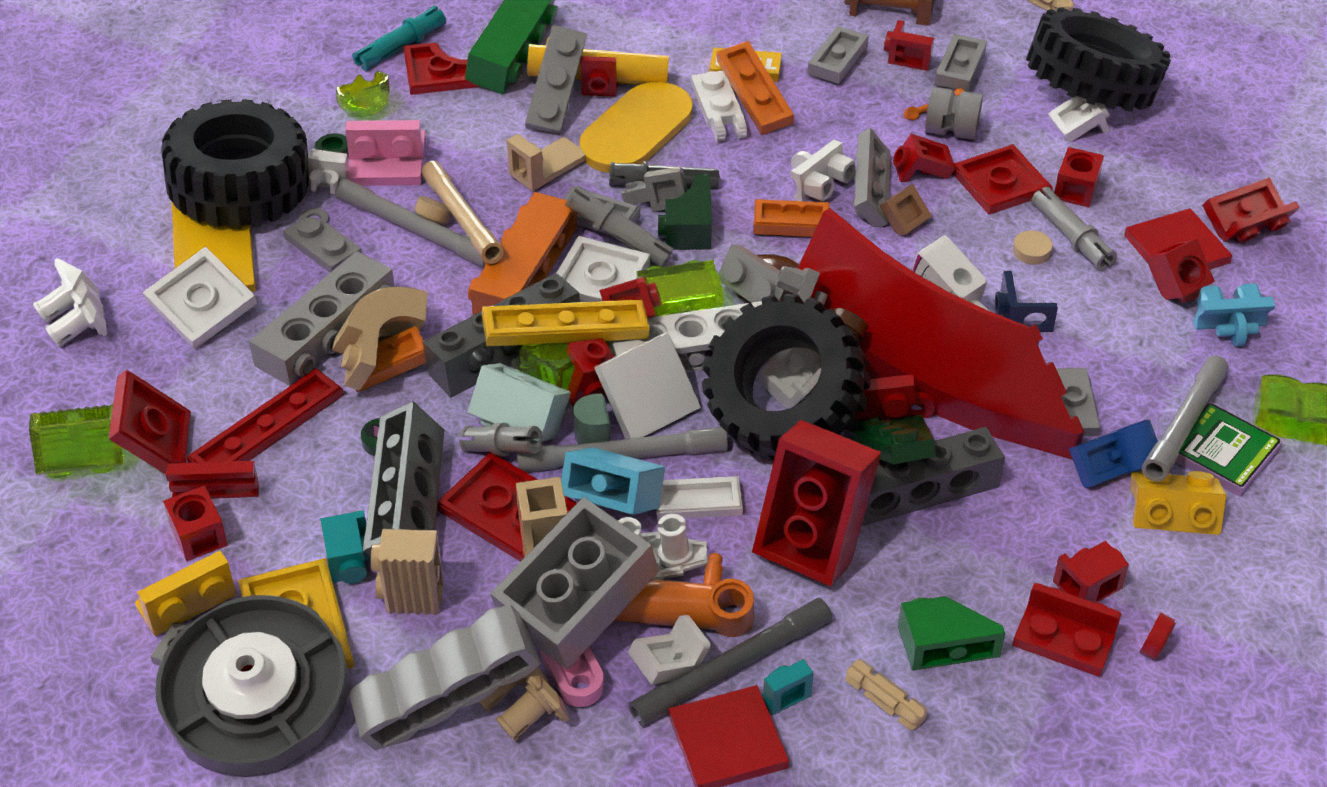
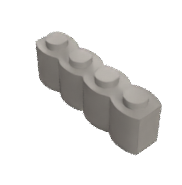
[349,605,540,750]

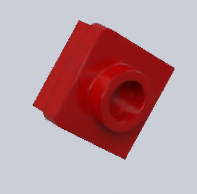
[599,276,662,318]
[566,338,614,406]

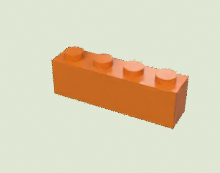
[468,192,577,315]

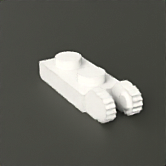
[691,71,747,142]

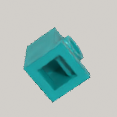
[320,510,371,584]

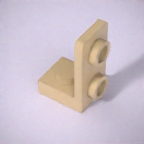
[506,134,586,192]

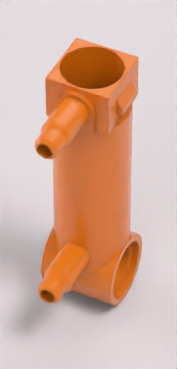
[613,553,754,637]

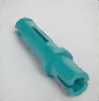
[352,5,446,71]

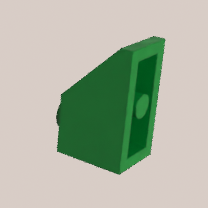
[898,596,1005,671]

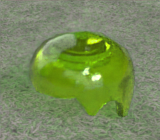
[336,71,390,116]

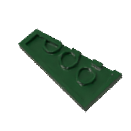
[843,414,936,464]

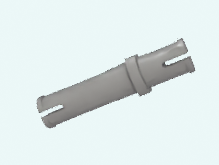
[565,185,674,269]
[1031,187,1117,271]

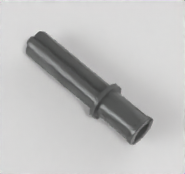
[609,161,720,189]

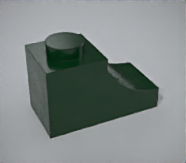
[658,174,712,250]

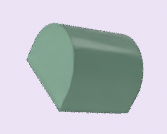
[573,393,610,444]

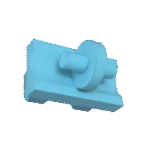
[1193,284,1275,347]

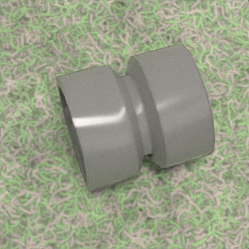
[925,87,983,141]

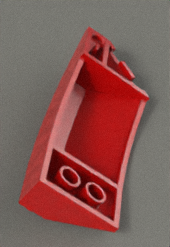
[792,208,1084,460]

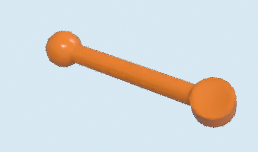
[903,88,965,121]

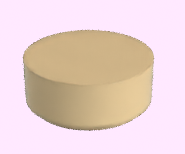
[414,196,452,224]
[1013,230,1053,265]

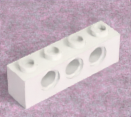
[608,301,775,372]

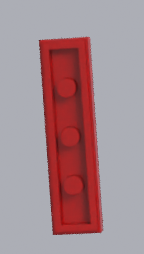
[186,368,344,463]

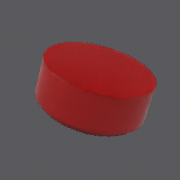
[1140,612,1176,660]

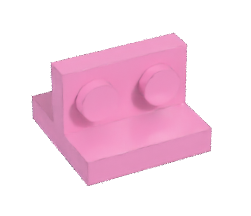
[345,120,426,186]

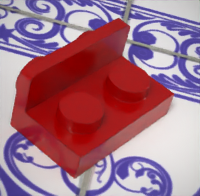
[1012,583,1122,677]

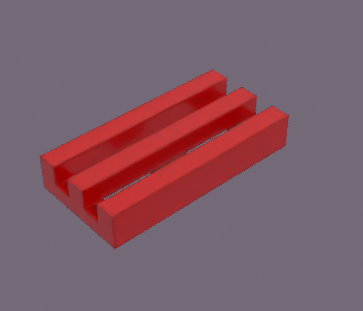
[166,461,260,499]

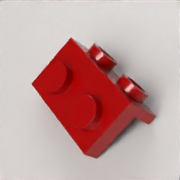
[1202,177,1300,243]

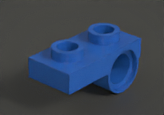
[1069,419,1158,488]

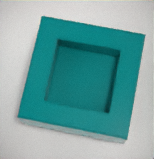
[763,659,814,716]

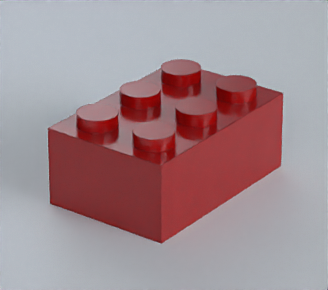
[752,420,882,586]

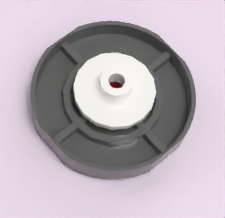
[155,595,349,776]

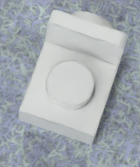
[1048,96,1110,143]

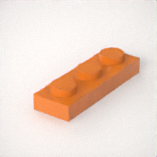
[717,40,794,135]

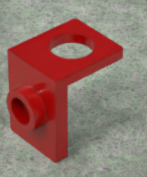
[580,56,618,97]

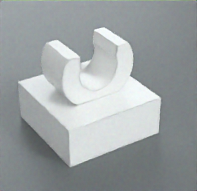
[308,149,348,194]

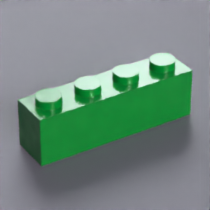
[465,0,558,95]

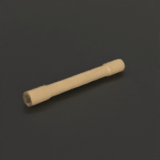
[421,161,504,264]

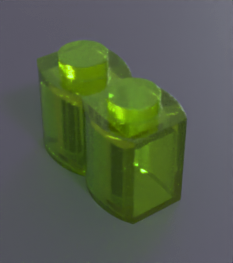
[1253,374,1327,446]

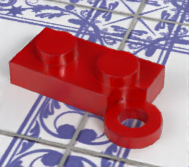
[854,374,935,420]

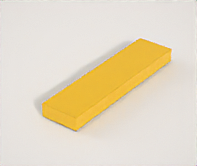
[482,300,650,346]

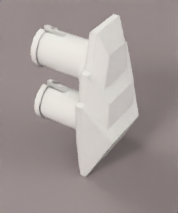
[33,258,107,348]
[618,514,708,580]

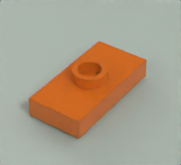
[753,199,830,237]
[355,325,426,392]

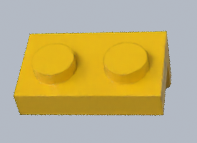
[1130,471,1226,535]
[135,551,236,637]

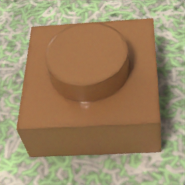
[879,184,932,236]

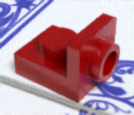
[884,20,934,71]
[893,133,955,182]

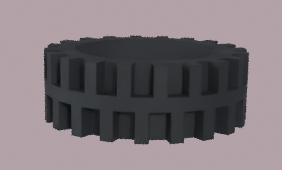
[1026,7,1171,111]

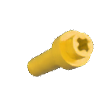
[527,37,669,85]

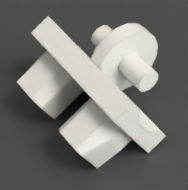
[790,140,856,202]

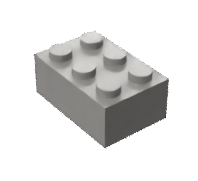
[490,497,659,670]

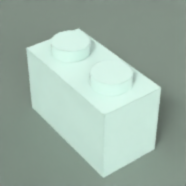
[467,363,571,442]

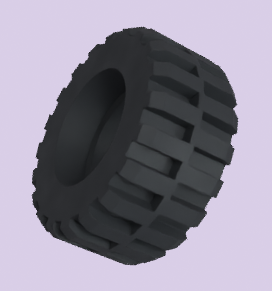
[161,99,309,229]
[702,294,870,462]

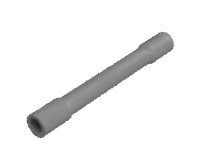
[335,178,485,269]
[1142,356,1229,482]
[517,427,728,473]

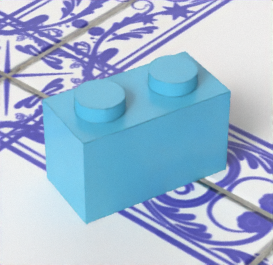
[561,447,666,515]

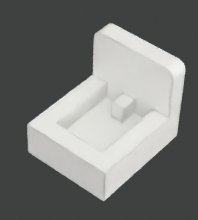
[628,615,711,685]

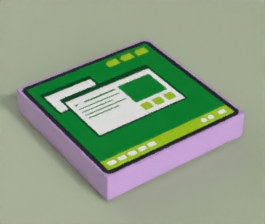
[1175,401,1283,497]

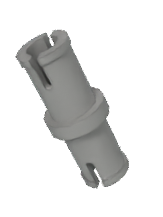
[459,423,543,456]

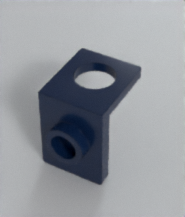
[995,271,1058,332]

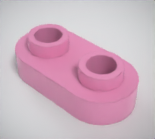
[540,646,604,707]

